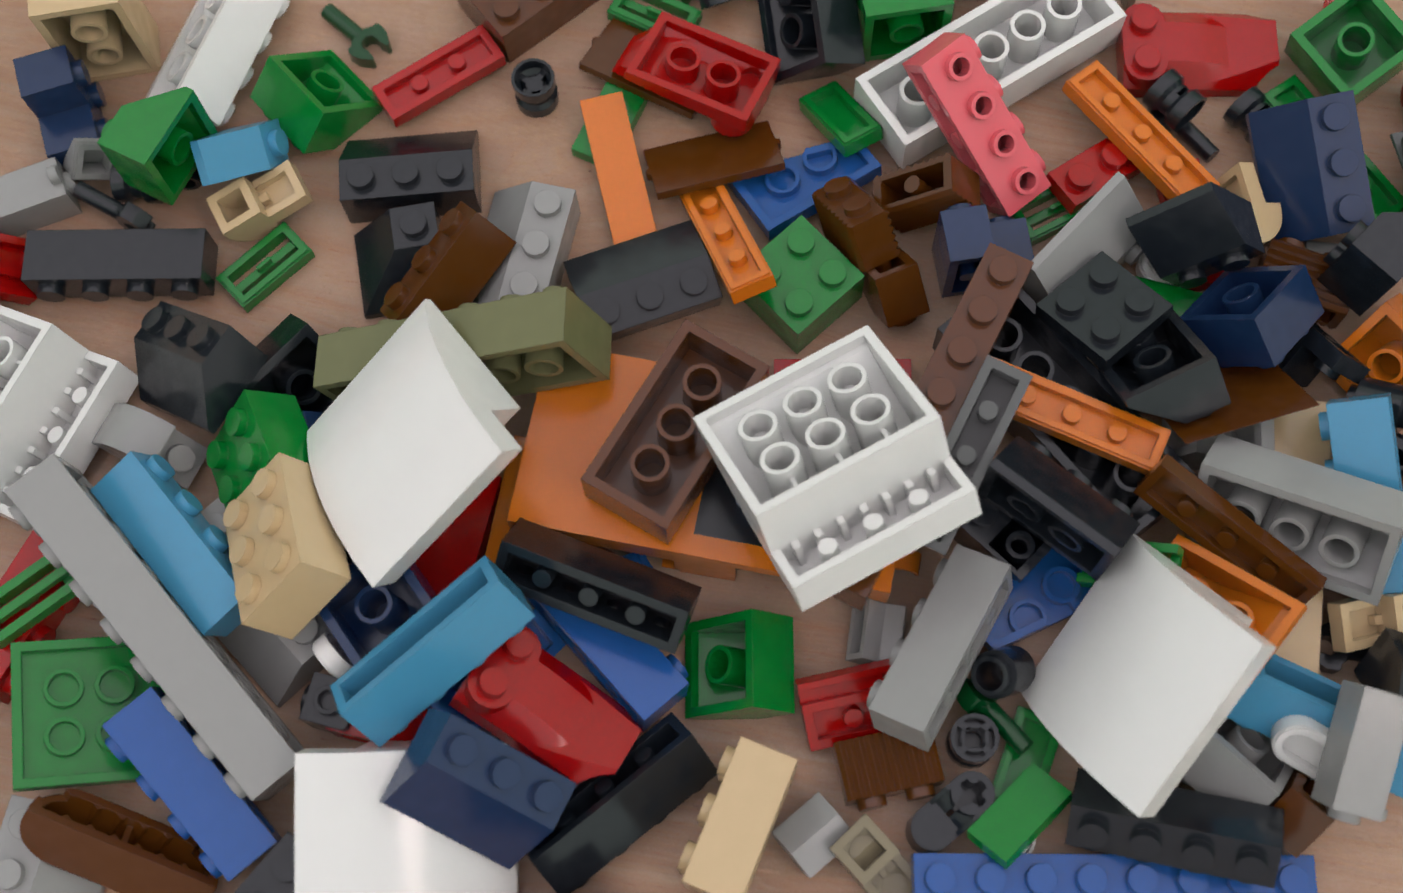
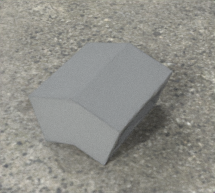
[845,599,907,665]
[772,792,850,878]

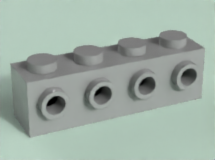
[867,544,1013,752]

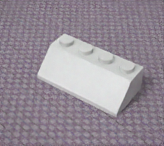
[145,0,290,127]

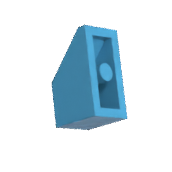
[190,118,289,187]

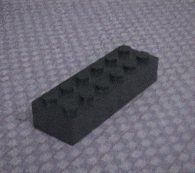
[932,289,1198,537]

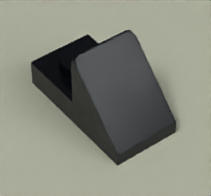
[1279,323,1370,388]

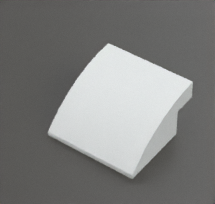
[306,299,522,588]
[0,305,138,531]
[693,325,982,612]
[1021,533,1277,818]
[294,741,519,893]

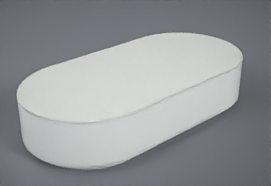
[1271,715,1329,780]

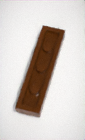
[1134,454,1327,604]

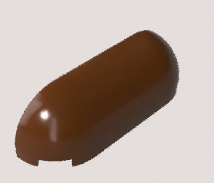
[19,788,218,893]

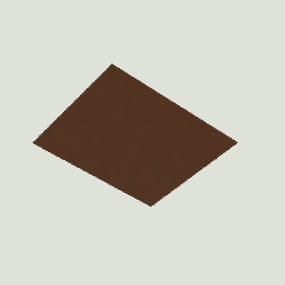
[1162,365,1320,444]

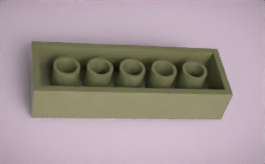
[313,286,612,400]

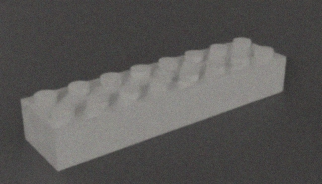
[4,453,304,801]

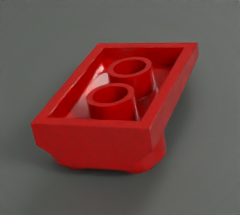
[1115,3,1280,98]
[612,11,781,137]
[449,627,642,784]

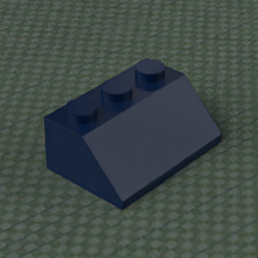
[1245,90,1375,241]
[380,708,577,869]

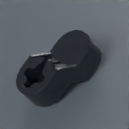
[905,771,995,853]

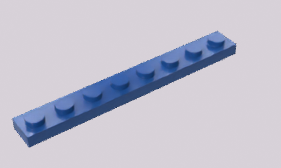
[911,853,1318,893]

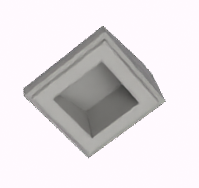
[63,138,112,181]

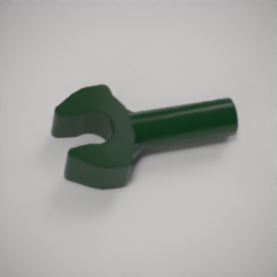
[321,3,392,69]
[956,678,1033,755]

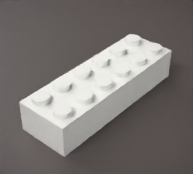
[853,0,1127,169]

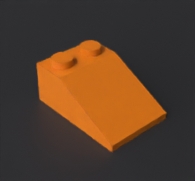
[1171,534,1307,688]

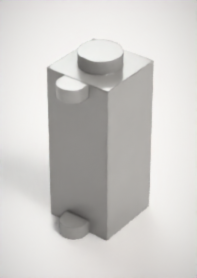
[0,157,82,236]
[1311,679,1403,825]

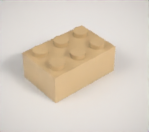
[27,0,161,82]
[223,452,351,640]
[677,736,798,893]

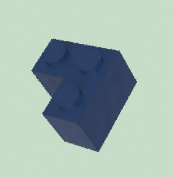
[13,45,108,166]
[932,203,1034,298]

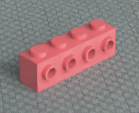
[902,32,1051,218]

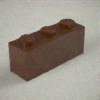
[379,201,517,320]

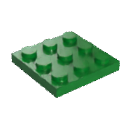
[10,637,166,792]

